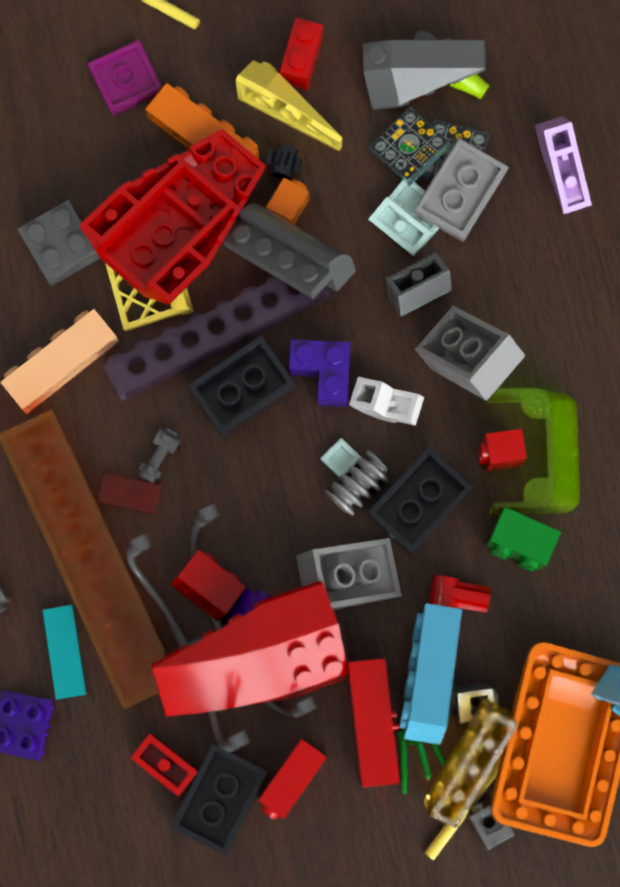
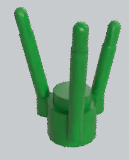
[398,728,448,794]

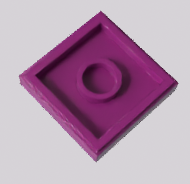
[87,40,163,116]

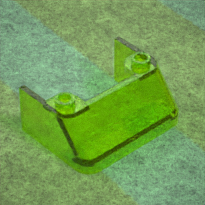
[487,388,580,514]

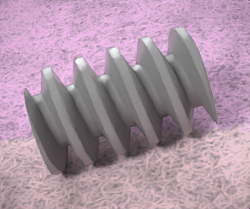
[325,450,390,516]

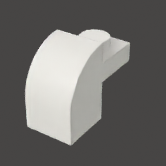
[349,377,424,426]

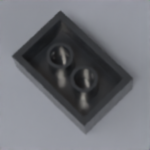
[187,335,296,439]
[367,447,474,557]
[170,743,269,856]

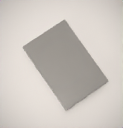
[413,138,509,242]

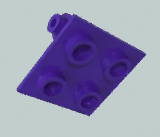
[0,690,55,761]

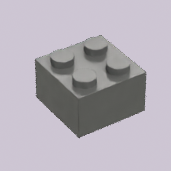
[17,200,100,286]

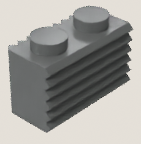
[386,253,452,317]

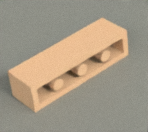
[1,309,119,414]

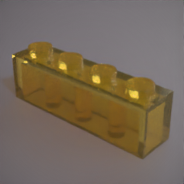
[423,698,519,829]

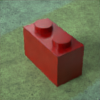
[280,18,324,90]
[477,429,527,472]
[170,550,246,621]
[131,733,199,797]

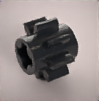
[266,144,302,180]

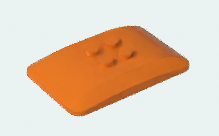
[491,642,620,847]

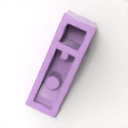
[535,116,592,214]

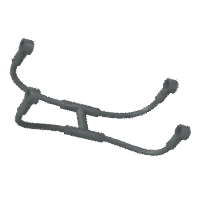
[127,504,317,752]

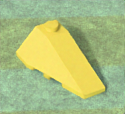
[236,60,342,151]

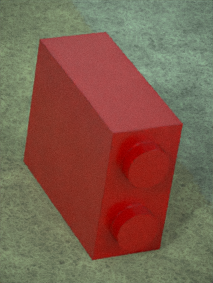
[258,739,327,820]

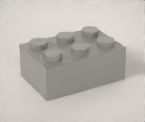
[415,306,525,401]

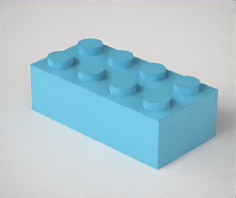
[400,603,462,745]

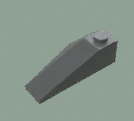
[363,40,486,110]

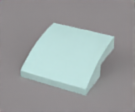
[369,178,439,256]

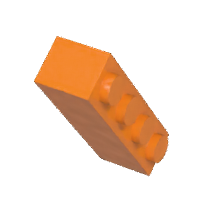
[145,83,260,160]

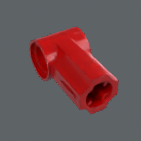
[428,575,491,613]

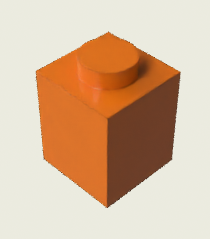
[266,178,309,224]

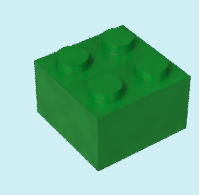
[485,507,561,572]

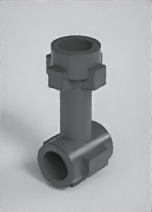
[138,428,181,484]

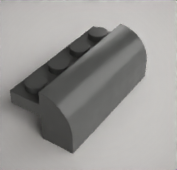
[223,203,356,299]

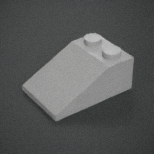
[296,538,402,610]

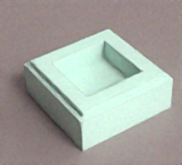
[320,438,362,478]

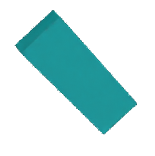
[43,605,87,700]

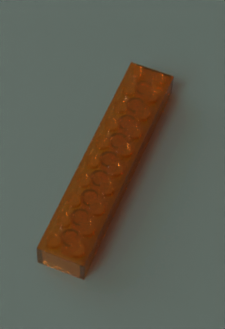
[0,409,168,709]

